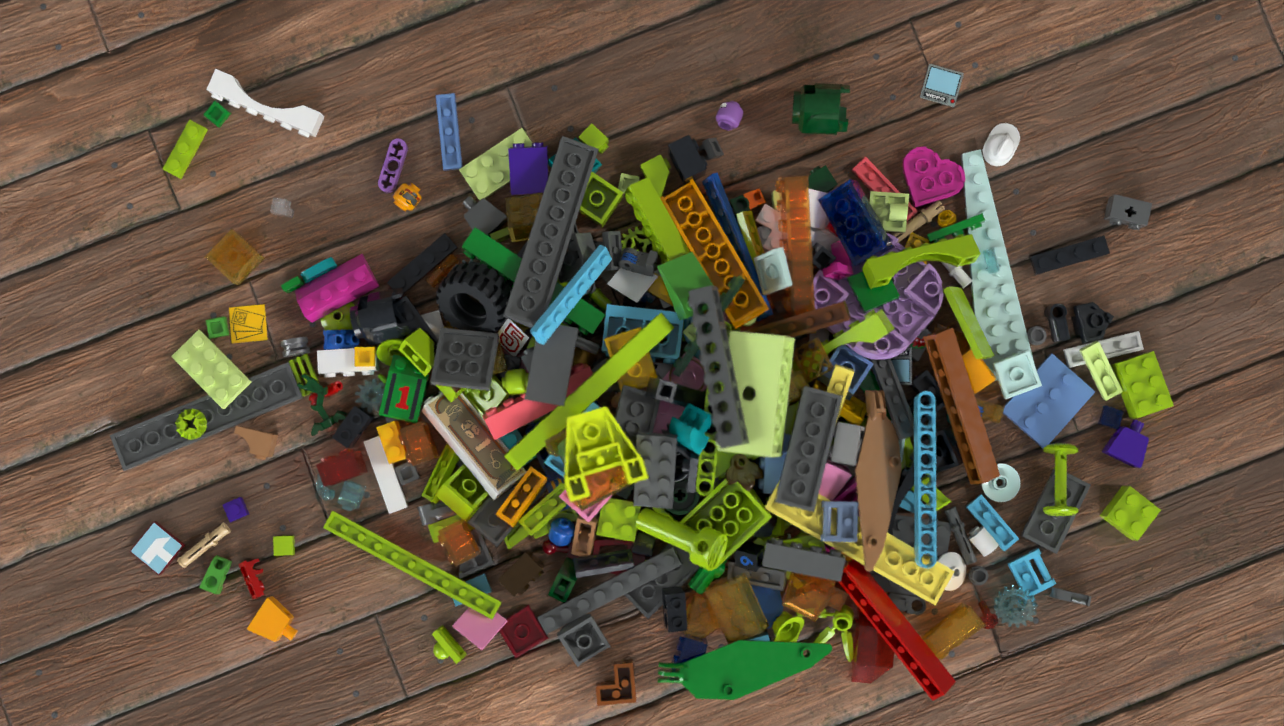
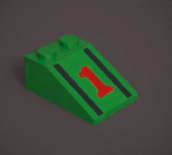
[379,355,431,423]

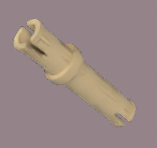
[891,200,945,243]
[177,523,231,568]

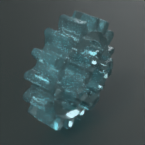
[994,585,1037,628]

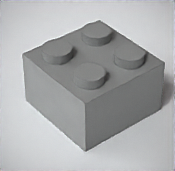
[829,422,865,466]

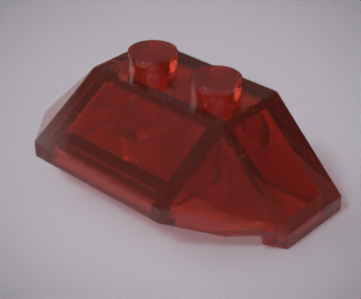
[851,607,894,684]

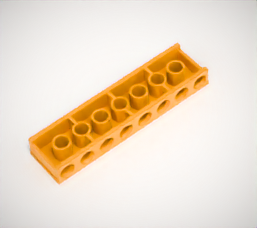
[660,178,769,329]

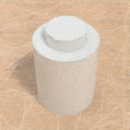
[968,526,999,557]

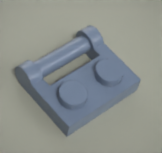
[821,501,858,542]

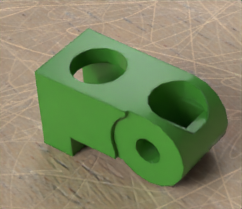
[199,555,232,594]

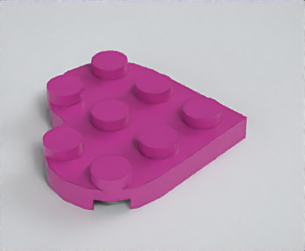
[902,147,965,208]

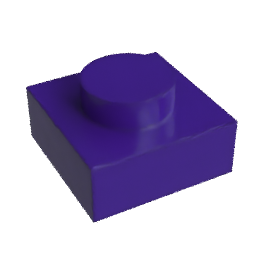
[222,497,249,522]

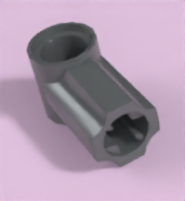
[417,502,457,526]

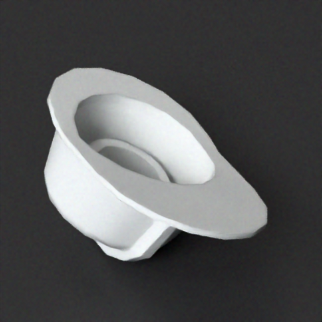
[983,123,1020,166]

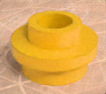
[937,210,957,228]

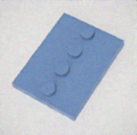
[1000,353,1095,449]

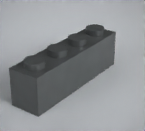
[762,538,845,582]

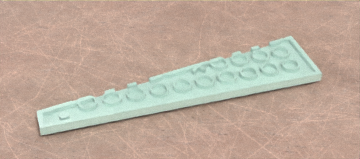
[961,149,1034,381]

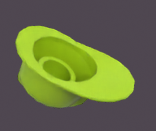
[772,611,804,642]

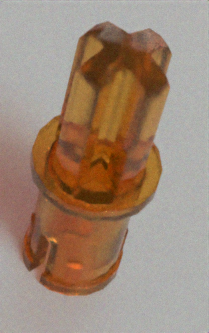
[425,254,459,288]

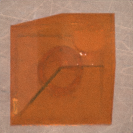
[782,572,836,622]

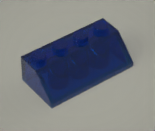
[818,179,894,266]

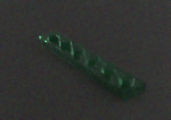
[673,274,747,377]

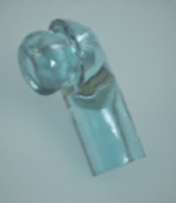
[316,474,335,501]

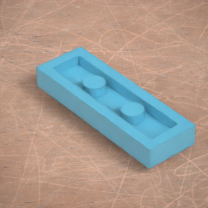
[965,494,1019,551]

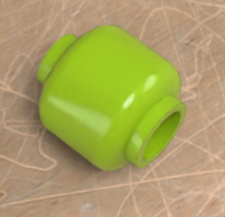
[502,369,529,395]

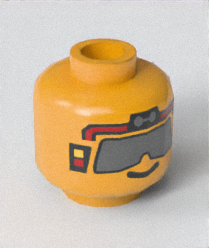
[393,183,422,212]

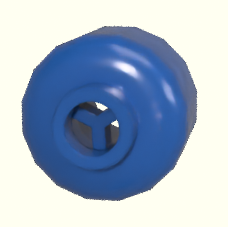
[548,518,575,546]

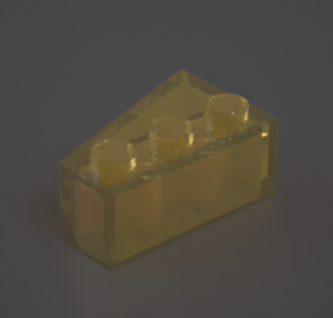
[921,603,986,660]

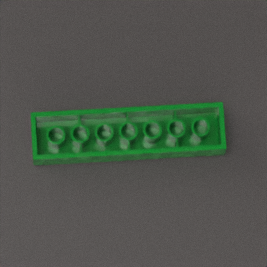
[462,227,605,336]

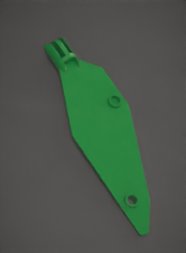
[657,640,832,700]

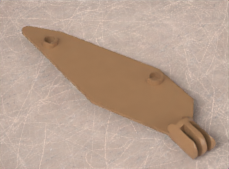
[855,390,902,571]

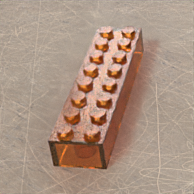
[776,174,816,334]

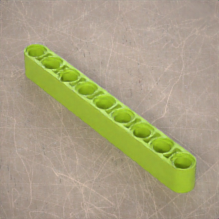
[696,321,731,496]

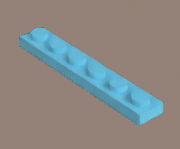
[530,245,612,345]

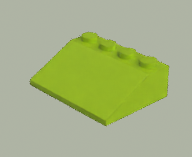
[680,479,772,569]

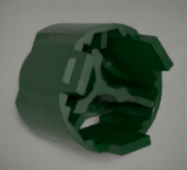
[792,83,850,135]

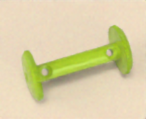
[1043,443,1079,516]

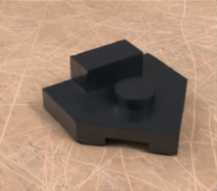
[1071,302,1114,344]

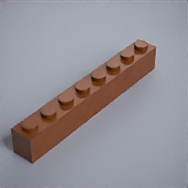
[923,328,1000,484]

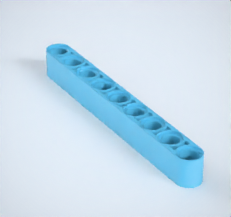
[914,391,937,568]

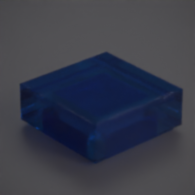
[1098,405,1124,430]

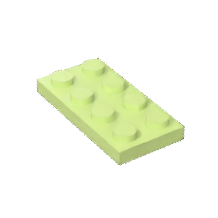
[459,128,532,201]
[171,330,252,409]

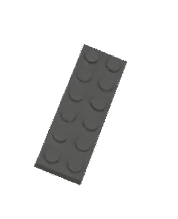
[774,386,843,512]

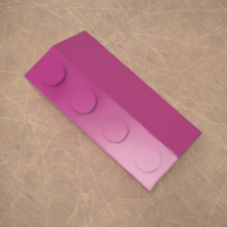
[295,254,379,323]

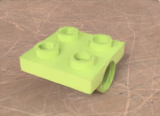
[867,191,909,233]

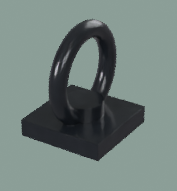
[674,443,699,493]

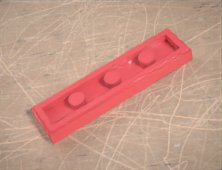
[851,156,918,221]

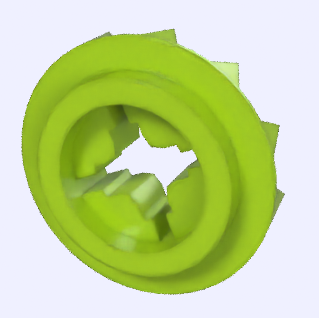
[175,409,207,440]

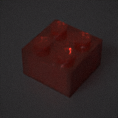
[316,449,368,487]

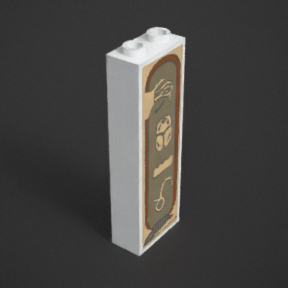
[422,391,526,500]

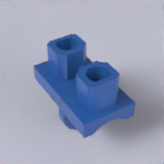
[323,329,359,350]

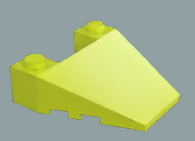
[564,407,648,502]

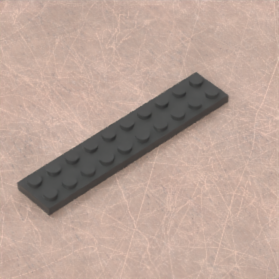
[503,136,599,326]
[110,362,304,471]

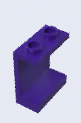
[508,142,549,195]

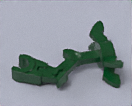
[297,373,347,436]

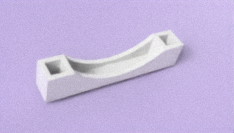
[206,69,324,138]

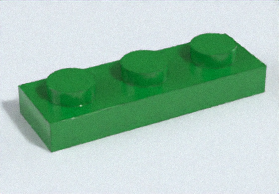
[927,213,985,243]

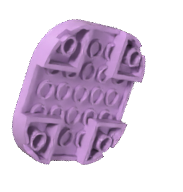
[809,231,944,360]

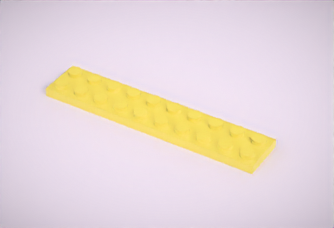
[764,480,955,606]

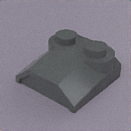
[557,614,611,667]

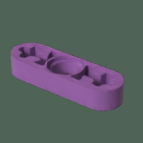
[378,139,408,193]

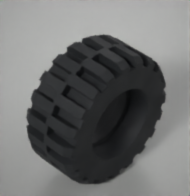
[436,262,511,333]

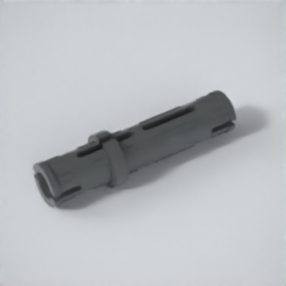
[944,506,977,565]

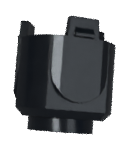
[350,288,412,345]

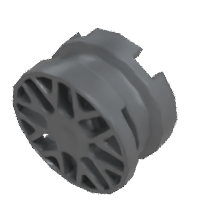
[280,337,310,357]

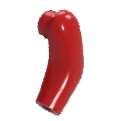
[309,381,343,405]

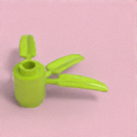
[796,605,854,662]

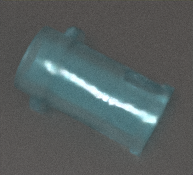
[983,248,1001,274]

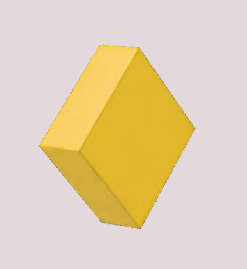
[354,347,375,367]

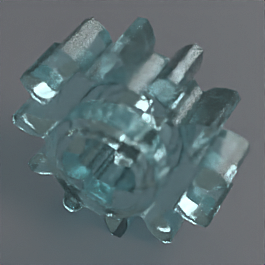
[355,379,384,413]

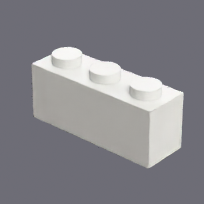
[317,347,379,378]

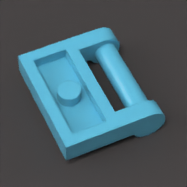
[1007,548,1056,599]

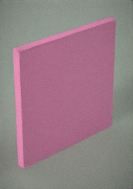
[452,607,507,650]

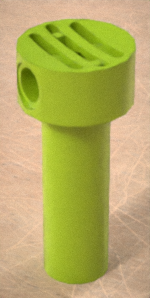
[636,508,727,571]

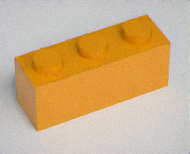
[496,467,548,528]

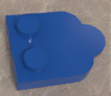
[739,583,783,629]

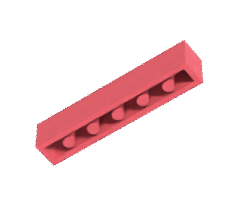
[482,363,593,440]

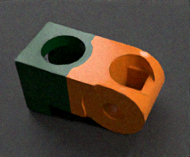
[729,189,766,218]

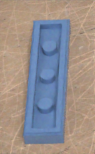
[436,93,463,171]

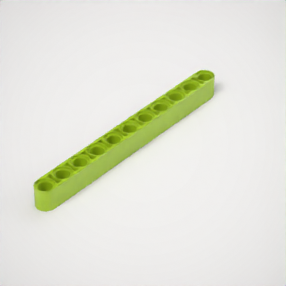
[504,313,674,470]

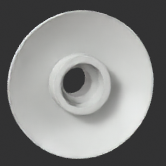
[937,552,966,591]

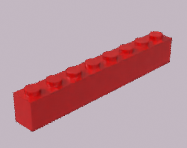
[838,559,956,701]

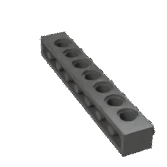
[688,285,749,449]

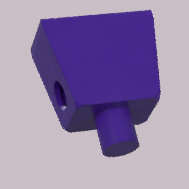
[1102,419,1149,468]

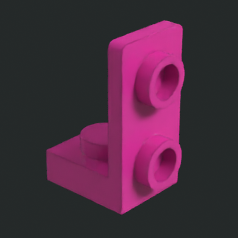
[822,238,853,281]

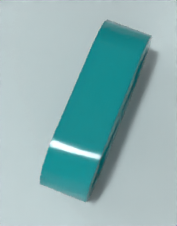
[301,257,337,283]

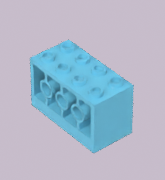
[602,304,684,364]

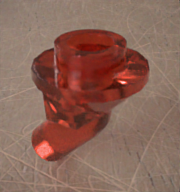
[978,601,998,629]

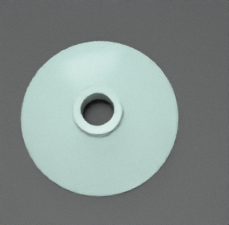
[981,463,1020,502]

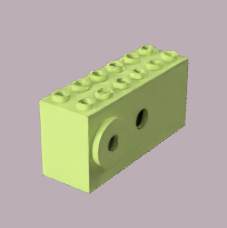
[716,331,795,457]

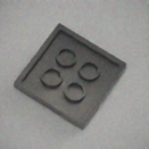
[430,328,499,391]

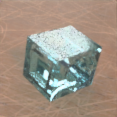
[337,481,367,511]

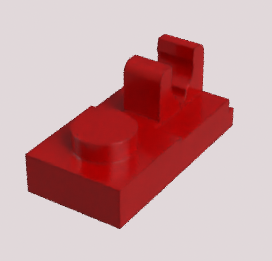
[238,559,265,600]

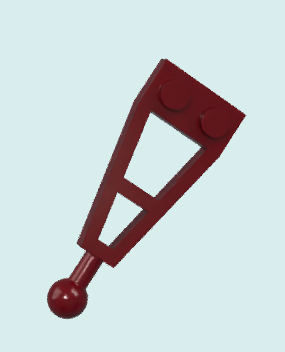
[542,539,646,575]

